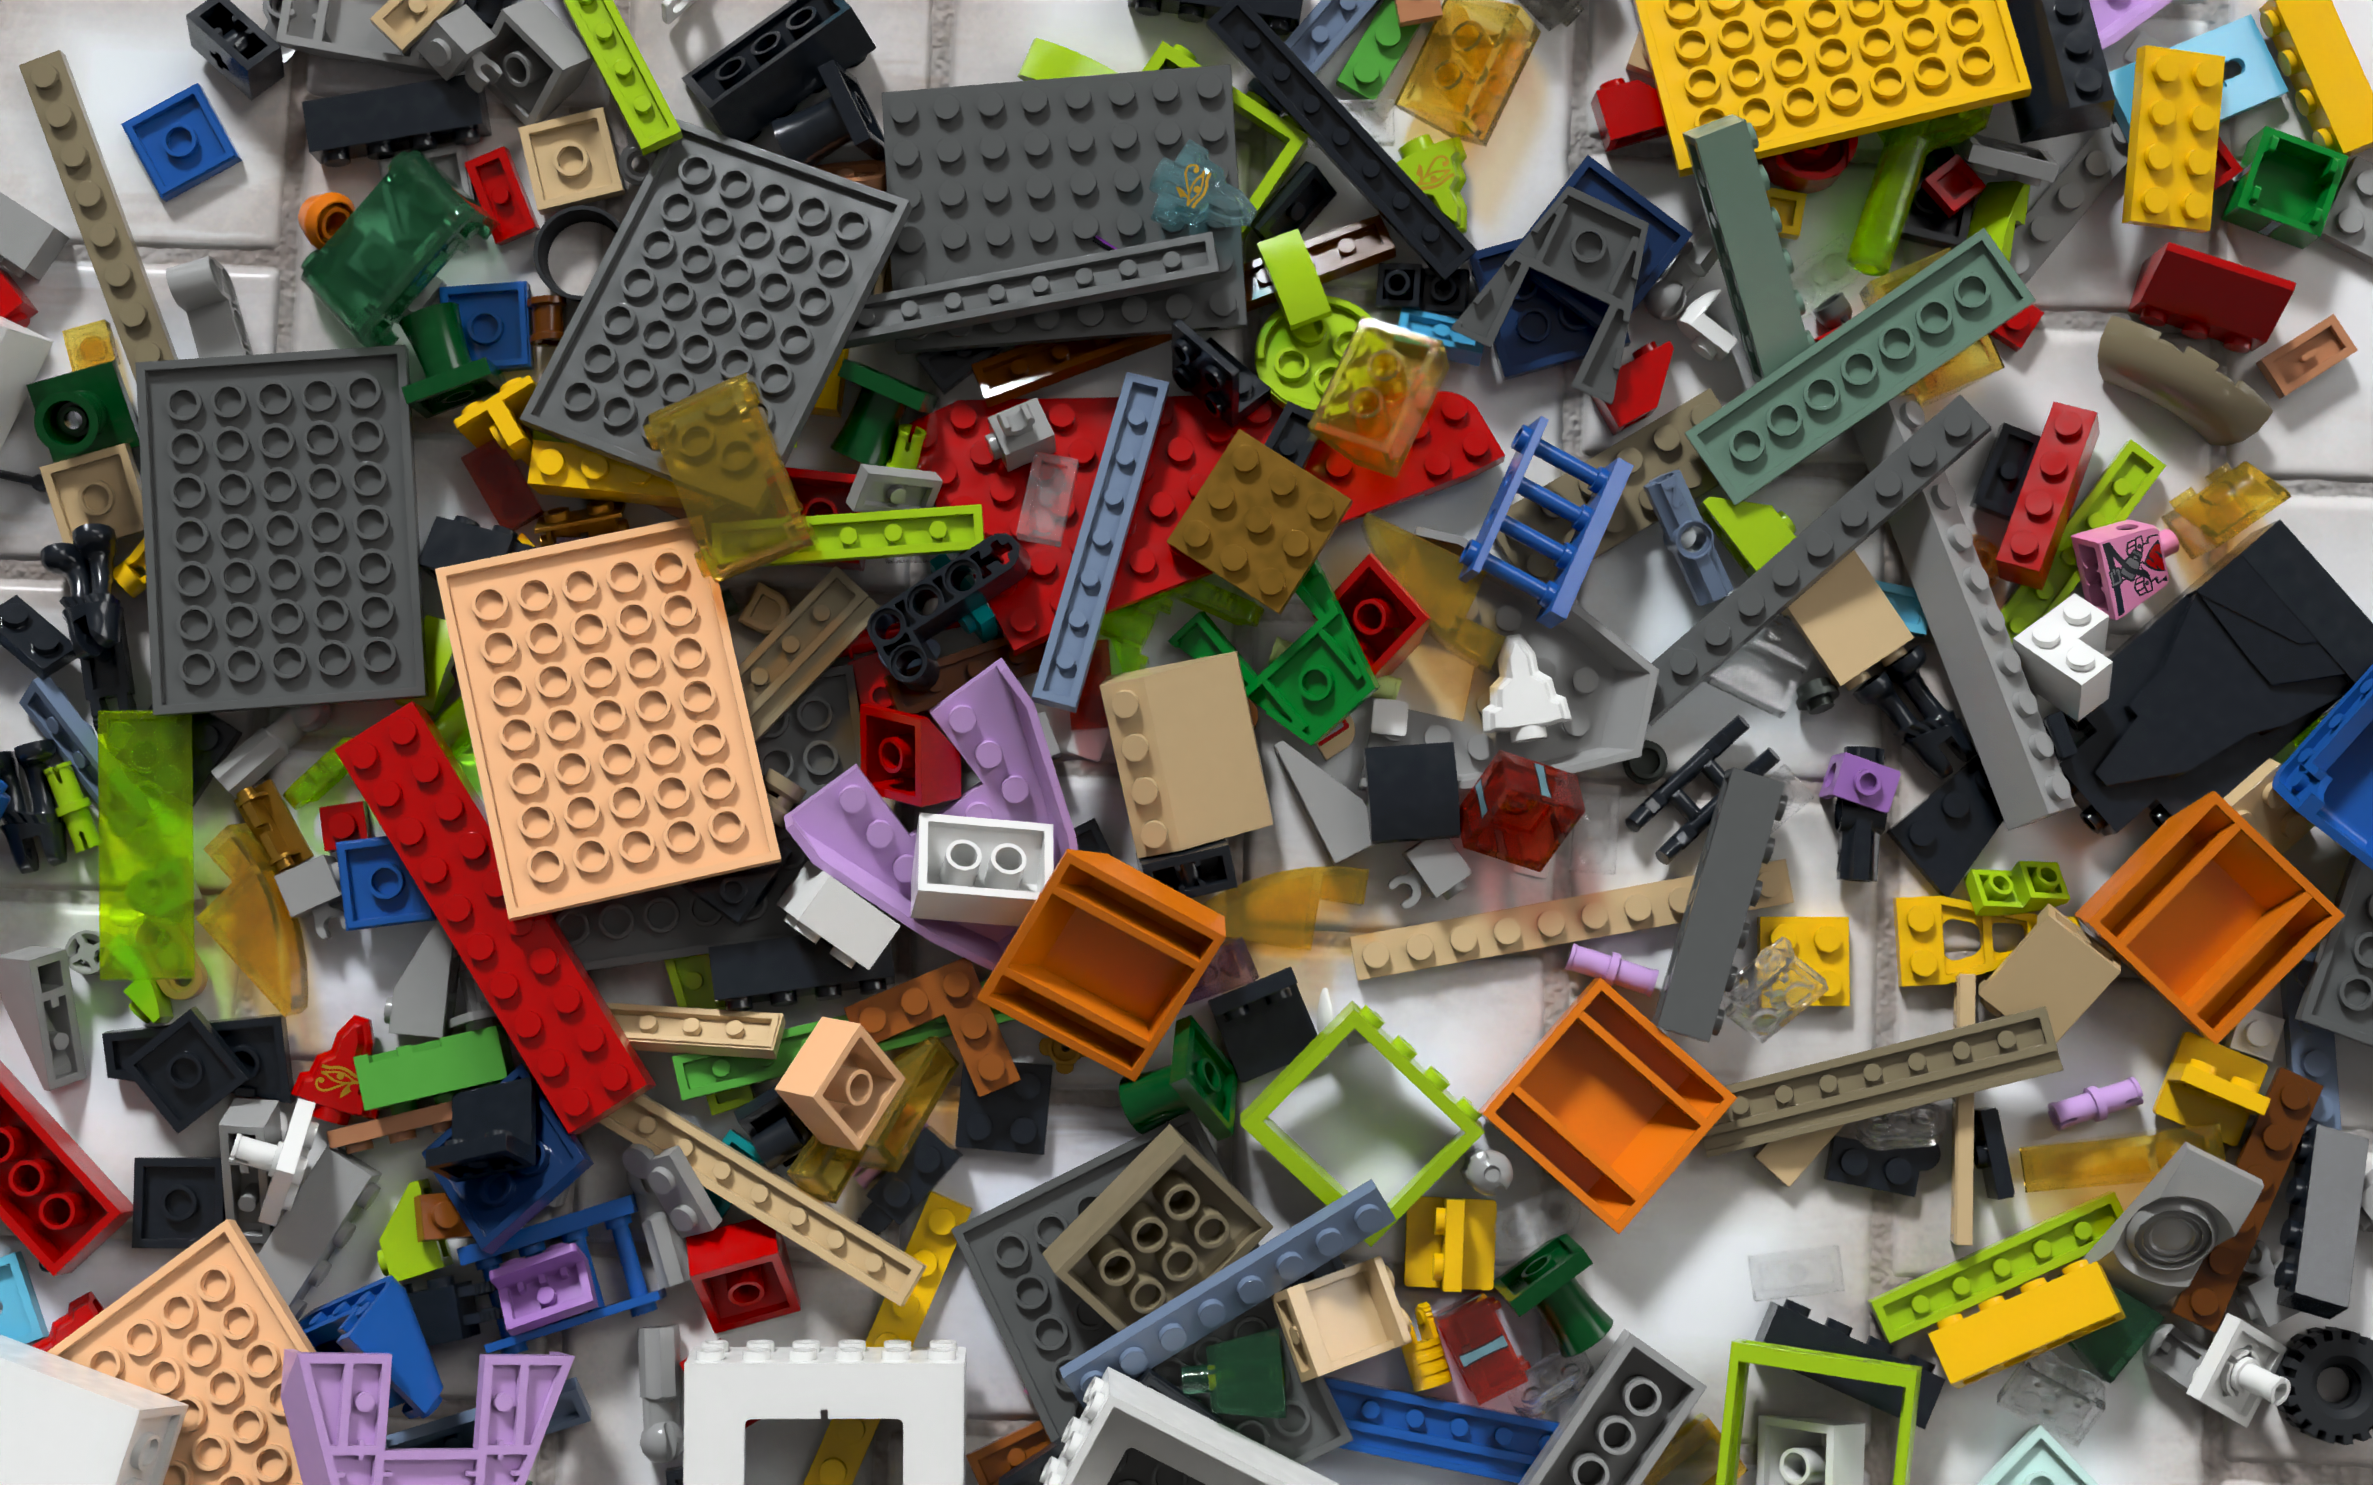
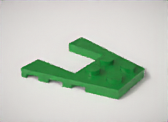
[1168,559,1380,746]

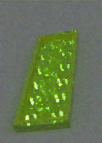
[98,710,195,981]

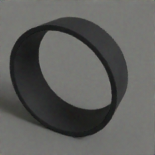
[533,205,621,302]

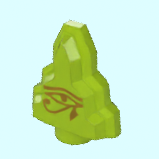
[1397,134,1467,235]

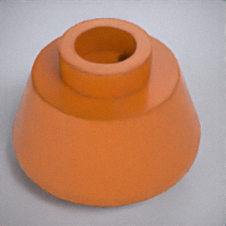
[298,192,357,251]

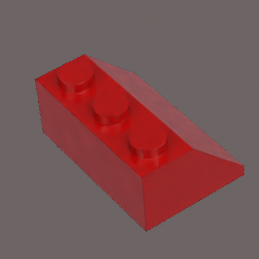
[2128,242,2296,353]

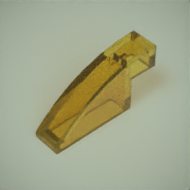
[1361,513,1506,673]
[195,823,308,1017]
[1202,866,1369,951]
[787,1036,960,1204]
[2019,1123,2226,1193]

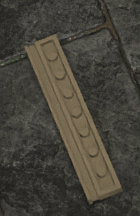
[738,565,880,744]
[1702,1006,2064,1158]

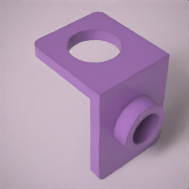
[1819,752,1901,813]

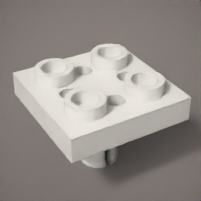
[228,1098,319,1226]
[2186,1313,2291,1428]

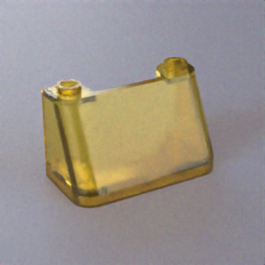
[643,372,819,583]

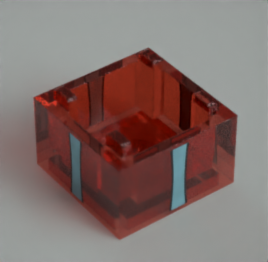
[1459,750,1586,872]
[1433,1290,1531,1405]

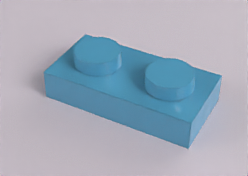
[1393,308,1484,366]

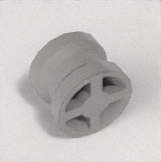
[65,930,115,975]

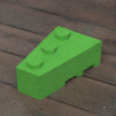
[353,1025,515,1116]

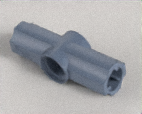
[1643,470,1733,606]

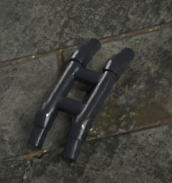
[1625,715,1780,865]

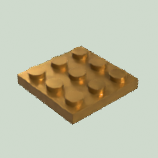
[1167,429,1353,615]

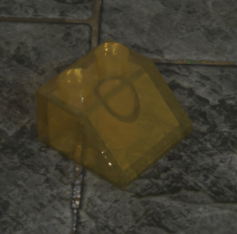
[2161,461,2292,560]

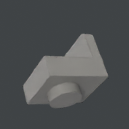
[447,969,497,1032]

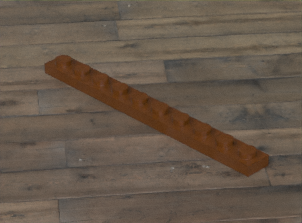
[971,214,1396,408]

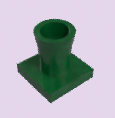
[399,302,506,419]
[26,359,140,463]
[830,359,939,466]
[1119,1015,1238,1141]
[1494,1230,1613,1358]

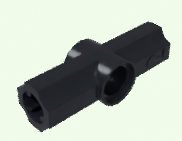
[1834,746,1887,882]

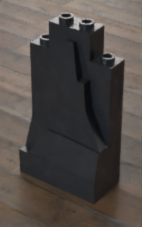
[2059,519,2373,836]

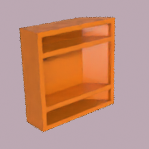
[2074,791,2345,1045]
[977,849,1226,1082]
[1479,978,1737,1234]

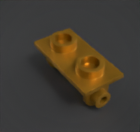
[534,500,630,547]
[233,779,314,875]

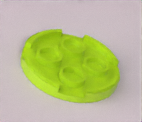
[1255,296,1387,420]

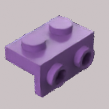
[489,1243,599,1336]

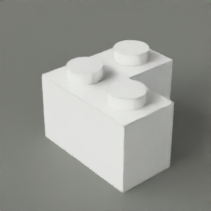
[2013,593,2113,721]
[777,861,901,970]

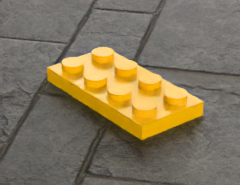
[2122,45,2225,233]

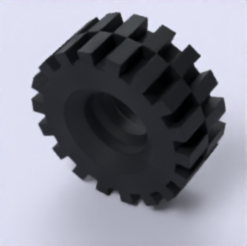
[2275,1326,2373,1445]

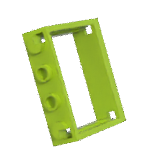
[1142,41,1308,242]
[1240,1000,1485,1247]
[1716,1338,1922,1485]

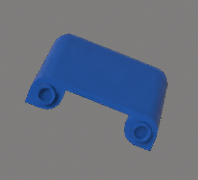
[2272,664,2373,870]
[298,1275,443,1419]

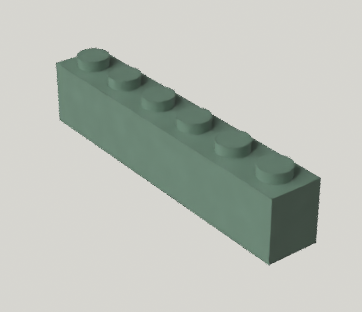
[1682,114,1815,382]

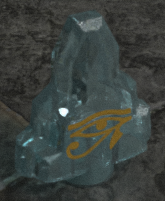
[1149,139,1257,228]

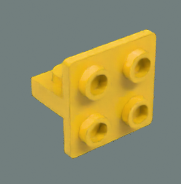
[453,376,537,467]
[2152,1032,2271,1146]
[1403,1196,1497,1292]

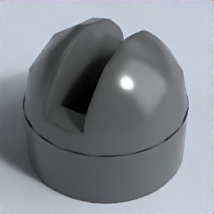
[1813,292,1853,330]

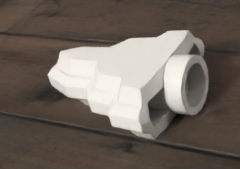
[1482,634,1572,743]

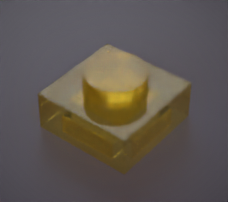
[62,319,121,371]

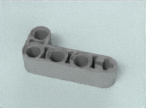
[166,256,253,358]

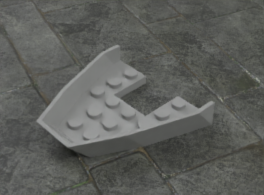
[1357,526,1659,791]

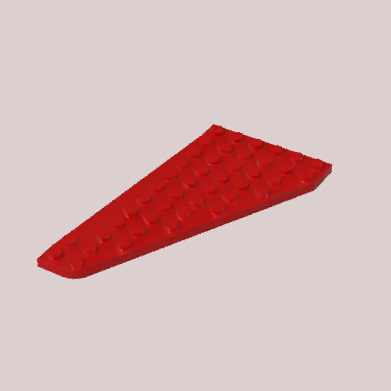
[896,391,1505,656]

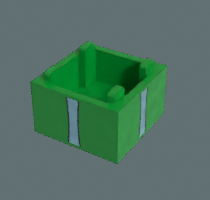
[2221,126,2349,250]

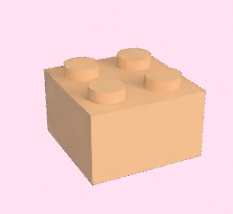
[774,1017,906,1152]

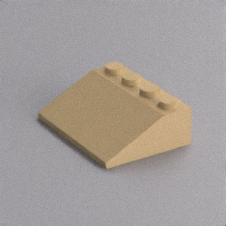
[1099,651,1274,858]

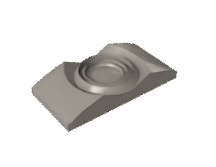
[276,0,466,75]
[2082,1142,2264,1308]

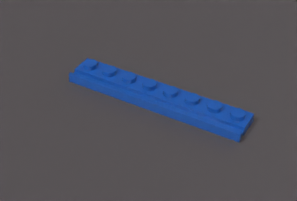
[1323,1376,1560,1484]

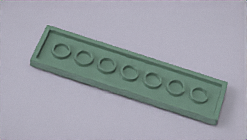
[1685,228,2036,506]

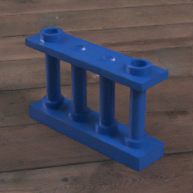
[1458,416,1634,629]
[456,1194,667,1354]

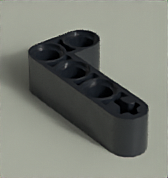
[867,533,1031,692]

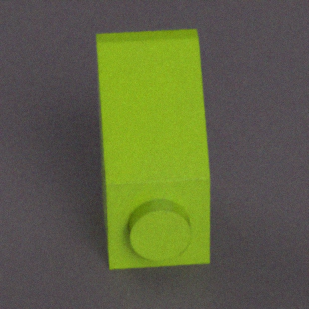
[1697,497,1797,578]
[377,1178,454,1282]

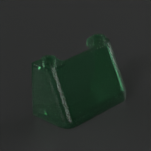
[301,150,500,347]

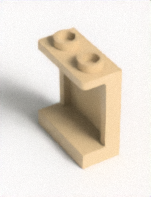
[1780,550,1914,691]
[1978,903,2121,1043]
[1271,1256,1412,1383]

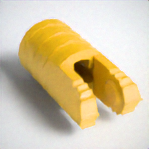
[1401,1301,1453,1392]

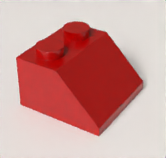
[1312,553,1431,678]
[860,703,961,807]
[686,1218,801,1334]

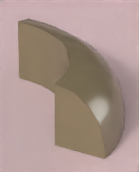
[2097,315,2273,446]

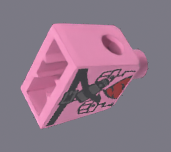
[2071,520,2179,620]

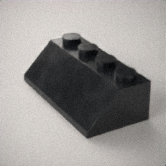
[682,0,876,143]
[2006,0,2116,144]

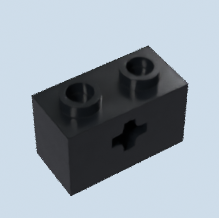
[186,0,285,101]
[1135,838,1238,898]

